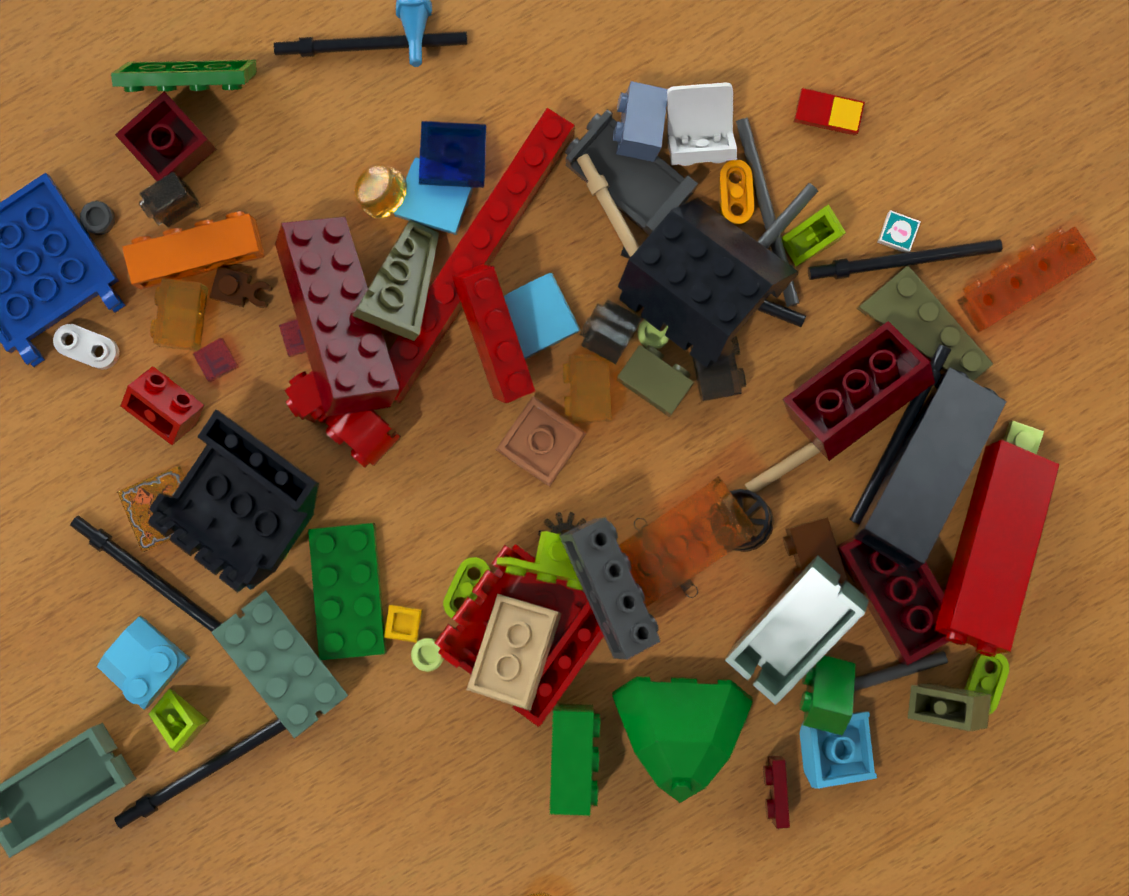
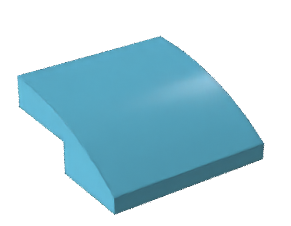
[394,157,477,235]
[504,273,581,359]

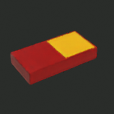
[794,88,865,136]

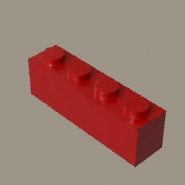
[452,264,536,404]

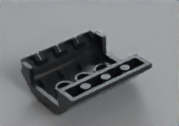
[618,198,798,368]
[148,409,319,593]

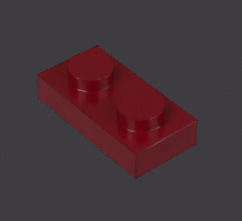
[763,755,790,829]

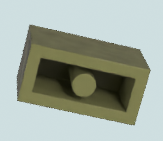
[616,345,694,417]
[908,683,991,731]

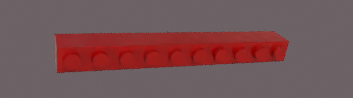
[388,108,575,404]

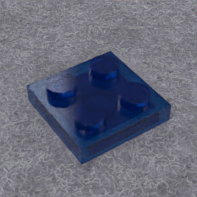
[419,121,486,188]

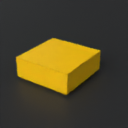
[384,605,422,643]

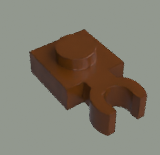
[209,267,272,308]

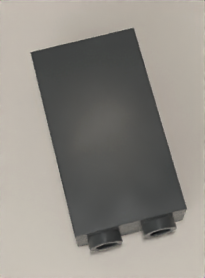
[565,109,698,235]

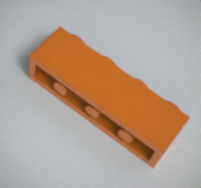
[122,211,265,290]

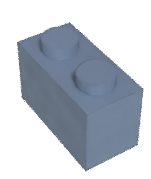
[613,81,668,162]

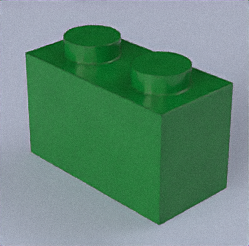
[800,655,856,736]

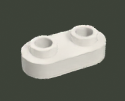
[53,324,119,369]

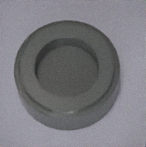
[80,201,115,235]

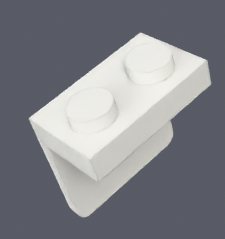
[667,82,737,166]

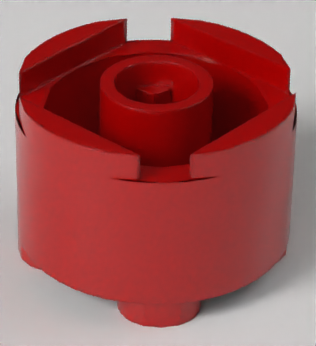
[325,410,401,468]

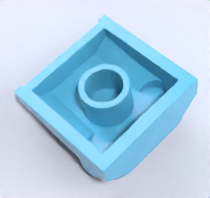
[97,616,190,710]
[799,711,877,789]

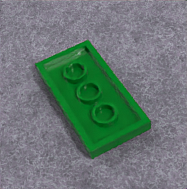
[111,60,257,92]
[308,523,386,660]

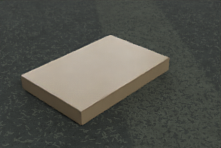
[466,594,561,711]

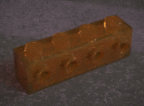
[956,227,1096,333]

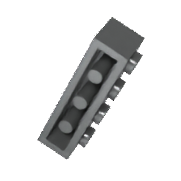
[560,517,661,660]

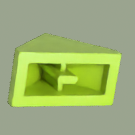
[781,205,846,266]
[149,689,209,752]

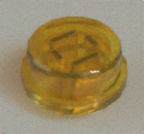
[354,164,407,218]

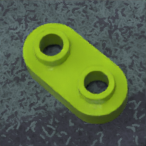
[443,557,491,618]
[964,653,1009,715]

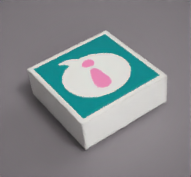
[877,210,921,253]

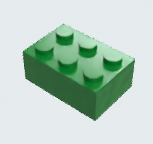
[549,704,600,816]

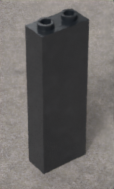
[854,368,1007,572]

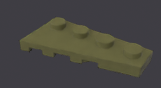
[352,220,439,341]
[857,266,993,381]

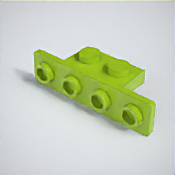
[496,531,583,590]

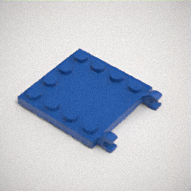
[0,173,126,367]

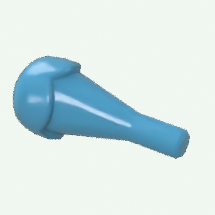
[395,0,432,67]

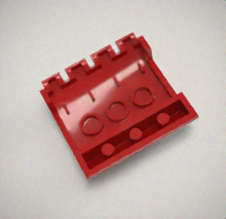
[435,544,604,727]

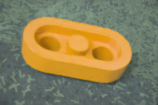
[719,160,754,226]

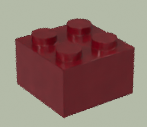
[115,91,216,192]

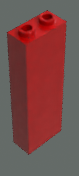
[934,440,1060,657]

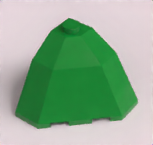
[612,676,753,803]

